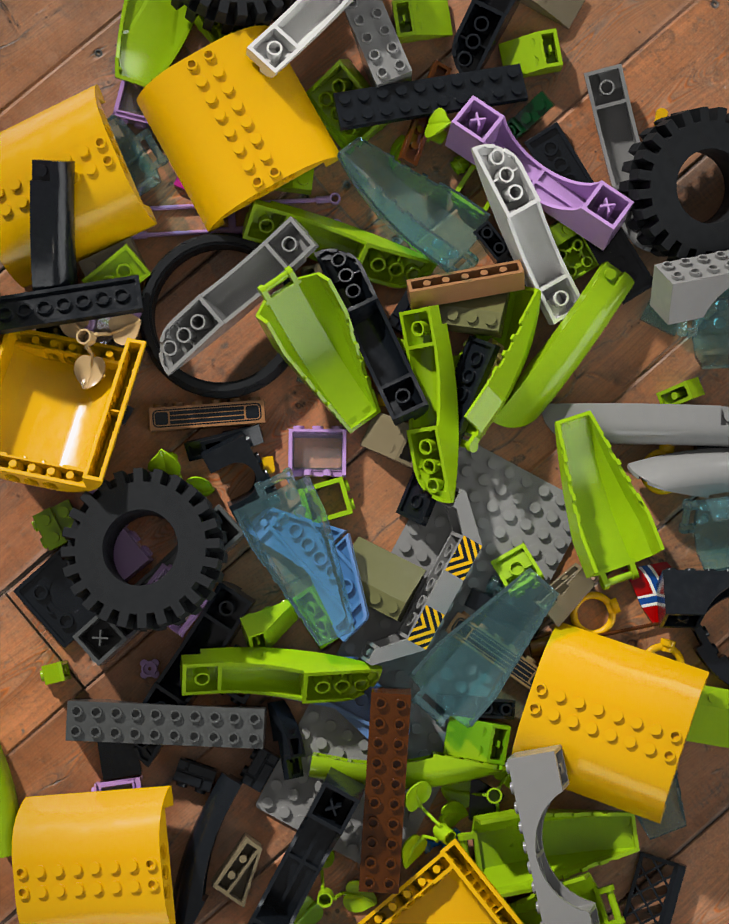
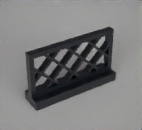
[623,851,687,924]

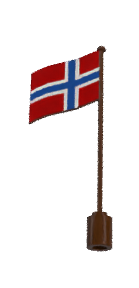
[528,561,672,658]

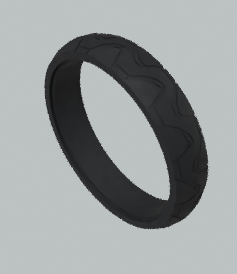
[140,233,290,398]

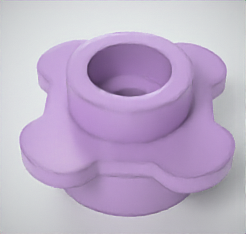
[140,659,159,679]

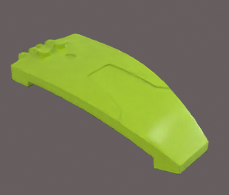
[115,0,194,88]

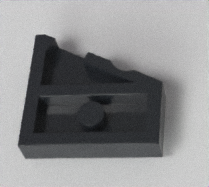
[468,779,505,821]

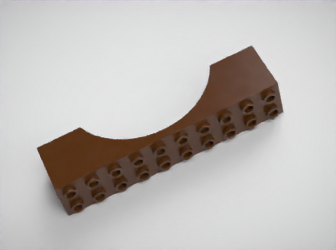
[359,686,411,894]

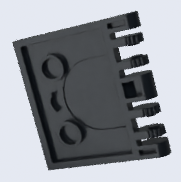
[13,542,97,648]

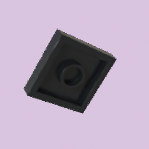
[97,742,142,781]

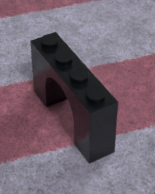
[201,432,279,523]

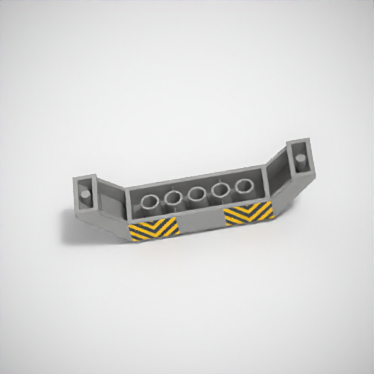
[359,488,482,665]

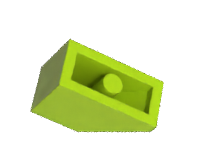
[656,377,705,404]
[40,660,72,685]

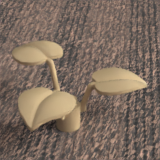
[60,314,141,389]

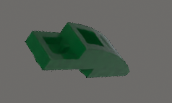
[507,91,555,141]

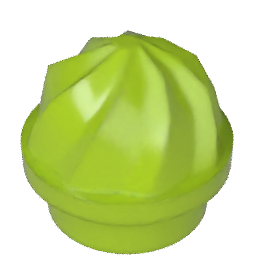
[450,156,469,175]

